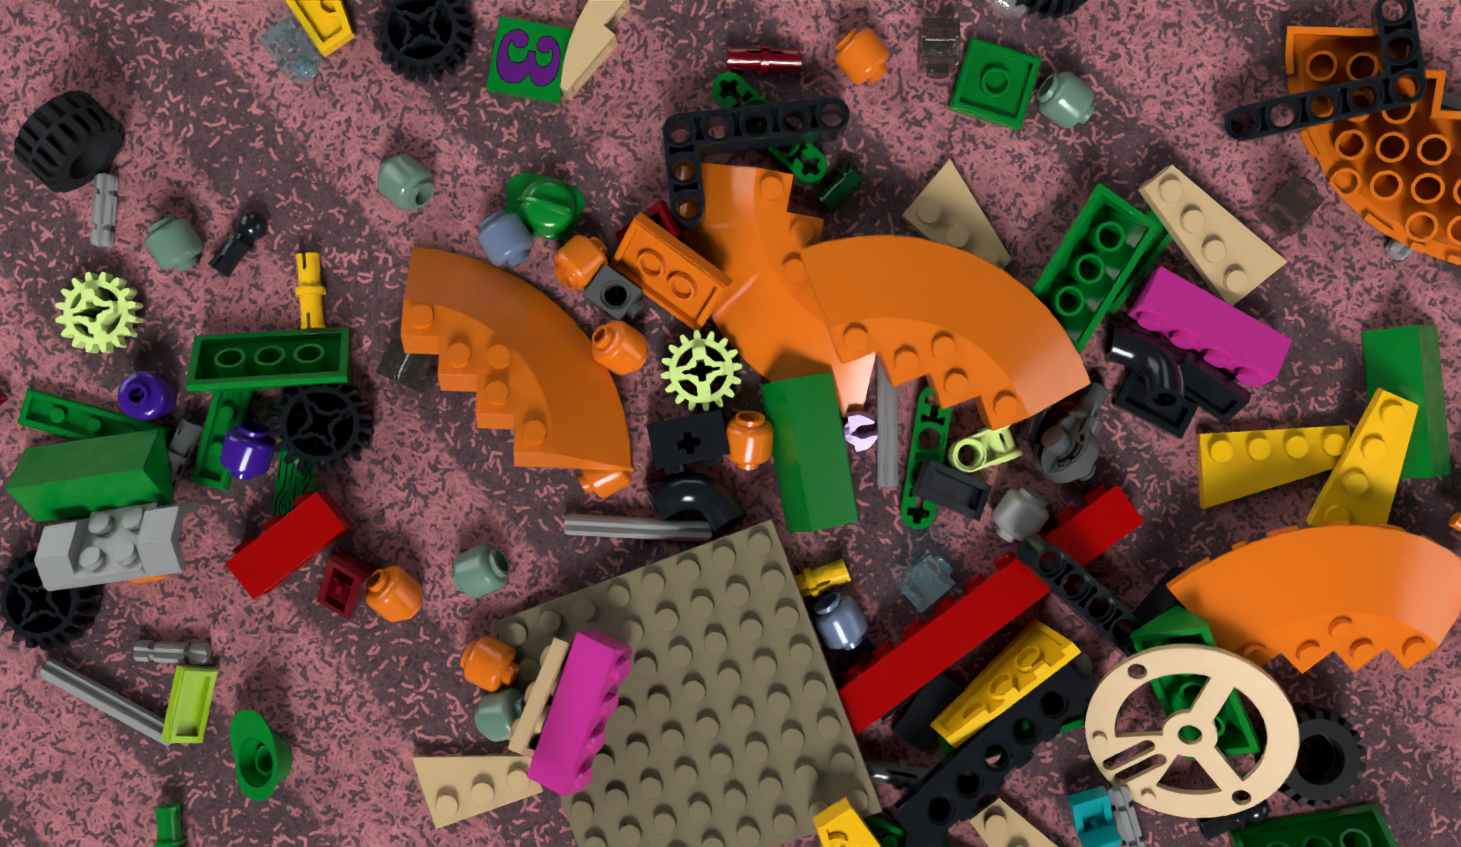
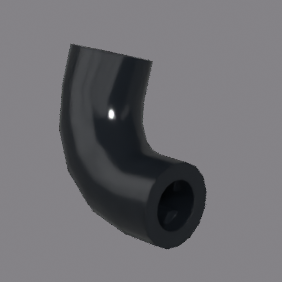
[1104,325,1185,412]
[645,472,747,534]

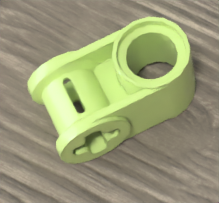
[946,424,1023,473]

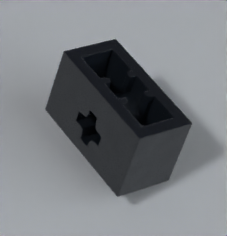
[646,409,730,475]

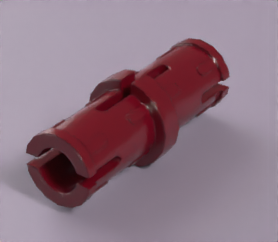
[726,44,802,75]

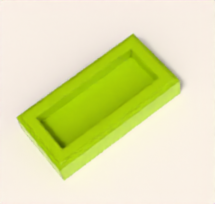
[161,665,218,743]

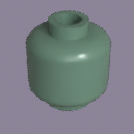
[1037,72,1095,128]
[377,154,435,211]
[144,215,204,273]
[451,544,511,599]
[475,688,526,742]

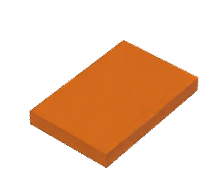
[609,212,733,332]

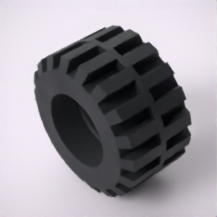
[13,90,125,193]
[1254,703,1366,807]

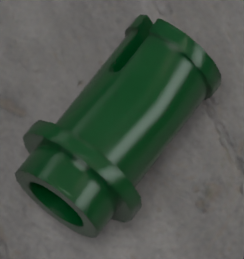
[816,166,863,214]

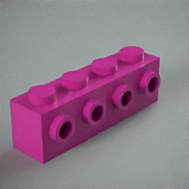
[1127,266,1293,388]
[526,630,633,797]

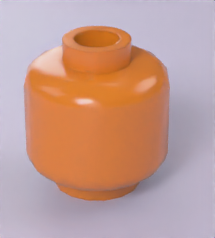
[835,27,890,85]
[553,235,609,291]
[592,320,648,375]
[725,411,774,470]
[577,460,635,498]
[365,565,423,622]
[460,636,520,693]

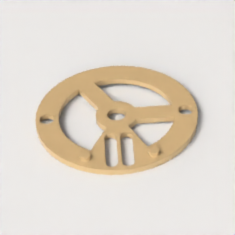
[1085,644,1299,818]

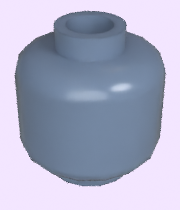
[477,210,534,269]
[812,592,868,650]

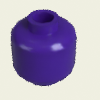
[117,371,177,421]
[220,421,276,480]

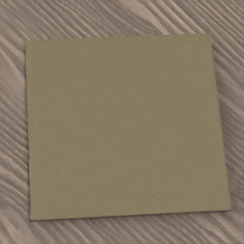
[495,519,883,847]

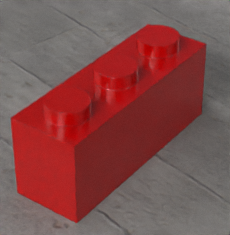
[225,490,354,600]

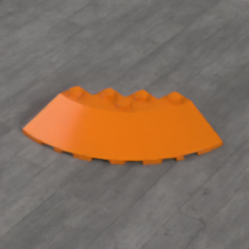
[1285,26,1461,265]
[679,163,876,419]
[798,234,1091,431]
[401,247,631,471]
[1166,521,1461,674]

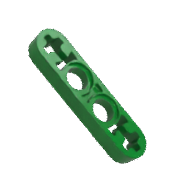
[712,72,827,185]
[900,386,952,529]

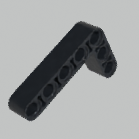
[1224,0,1427,142]
[663,97,850,231]
[1017,535,1187,669]

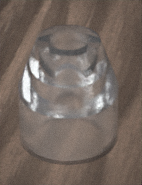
[987,0,1027,19]

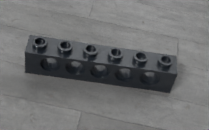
[888,663,1094,847]

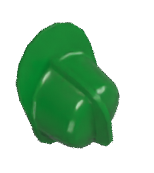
[506,173,585,240]
[230,709,293,801]

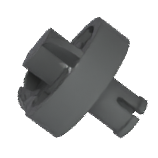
[1032,382,1109,483]

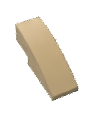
[560,0,631,100]

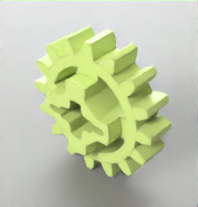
[55,272,143,354]
[661,330,742,412]

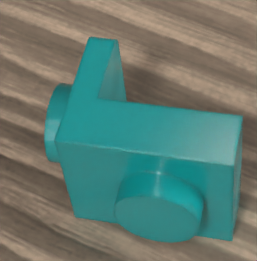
[1067,786,1122,847]

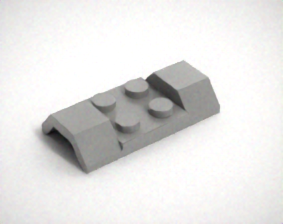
[34,500,200,591]

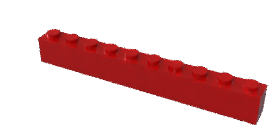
[836,483,1145,736]

